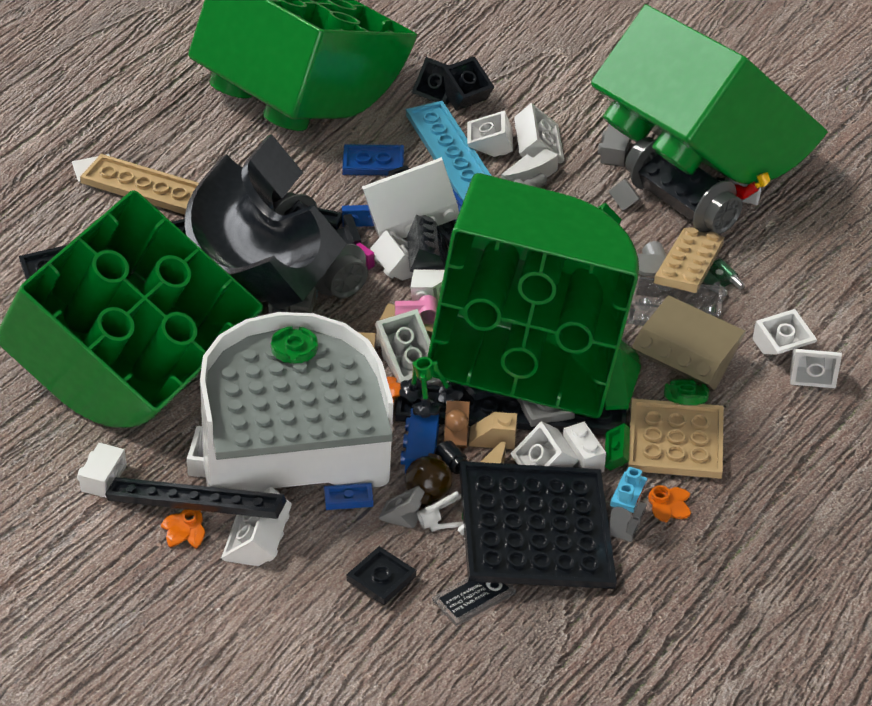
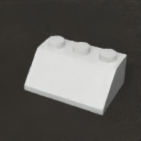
[514,103,564,163]
[221,487,292,566]

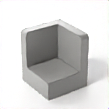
[608,178,640,210]

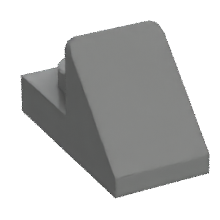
[379,486,424,528]

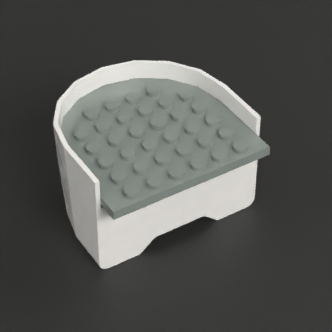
[200,312,394,492]

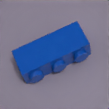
[401,408,439,474]

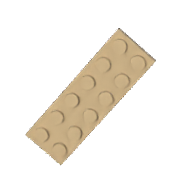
[80,154,199,215]
[654,227,724,293]

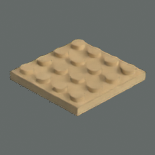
[627,398,724,479]

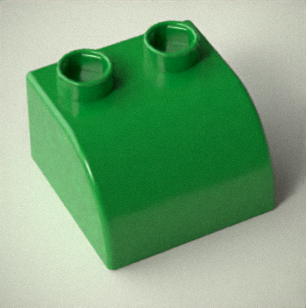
[188,0,418,131]
[591,4,828,184]
[427,173,639,418]
[0,190,263,428]

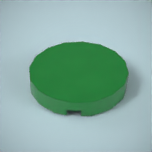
[271,326,318,364]
[664,379,709,405]

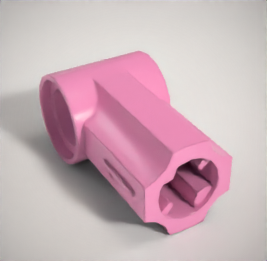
[395,295,438,325]

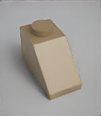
[469,412,517,450]

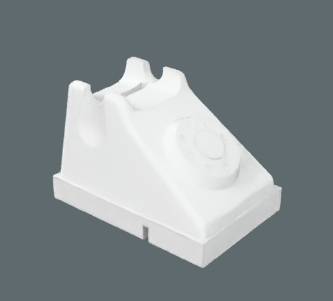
[375,309,430,383]

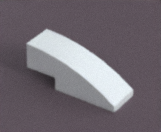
[502,148,558,181]

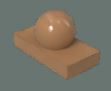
[444,401,470,448]

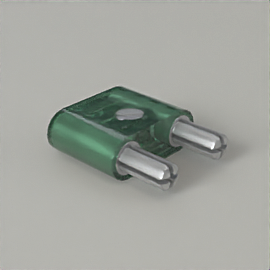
[703,259,745,297]

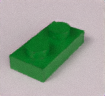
[605,423,630,471]

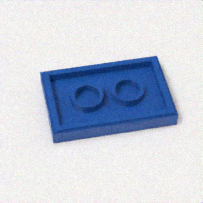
[342,144,404,175]

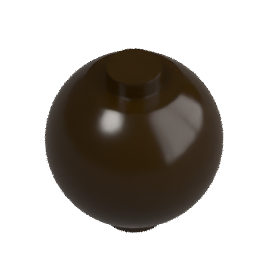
[405,453,453,508]

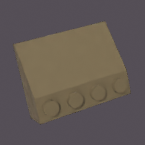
[631,295,746,391]

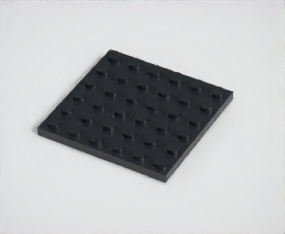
[459,461,617,589]

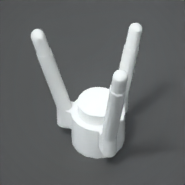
[417,491,463,532]

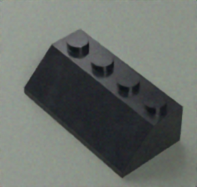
[407,215,448,272]

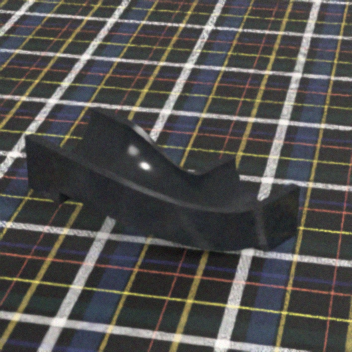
[185,134,346,311]

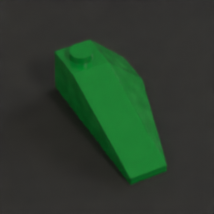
[604,340,641,410]

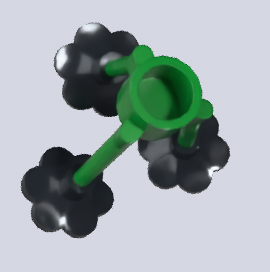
[399,357,465,418]

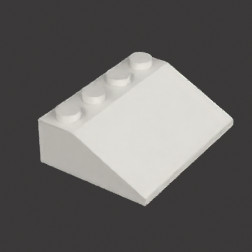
[362,157,459,239]

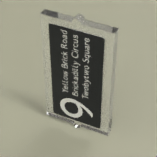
[432,578,516,627]

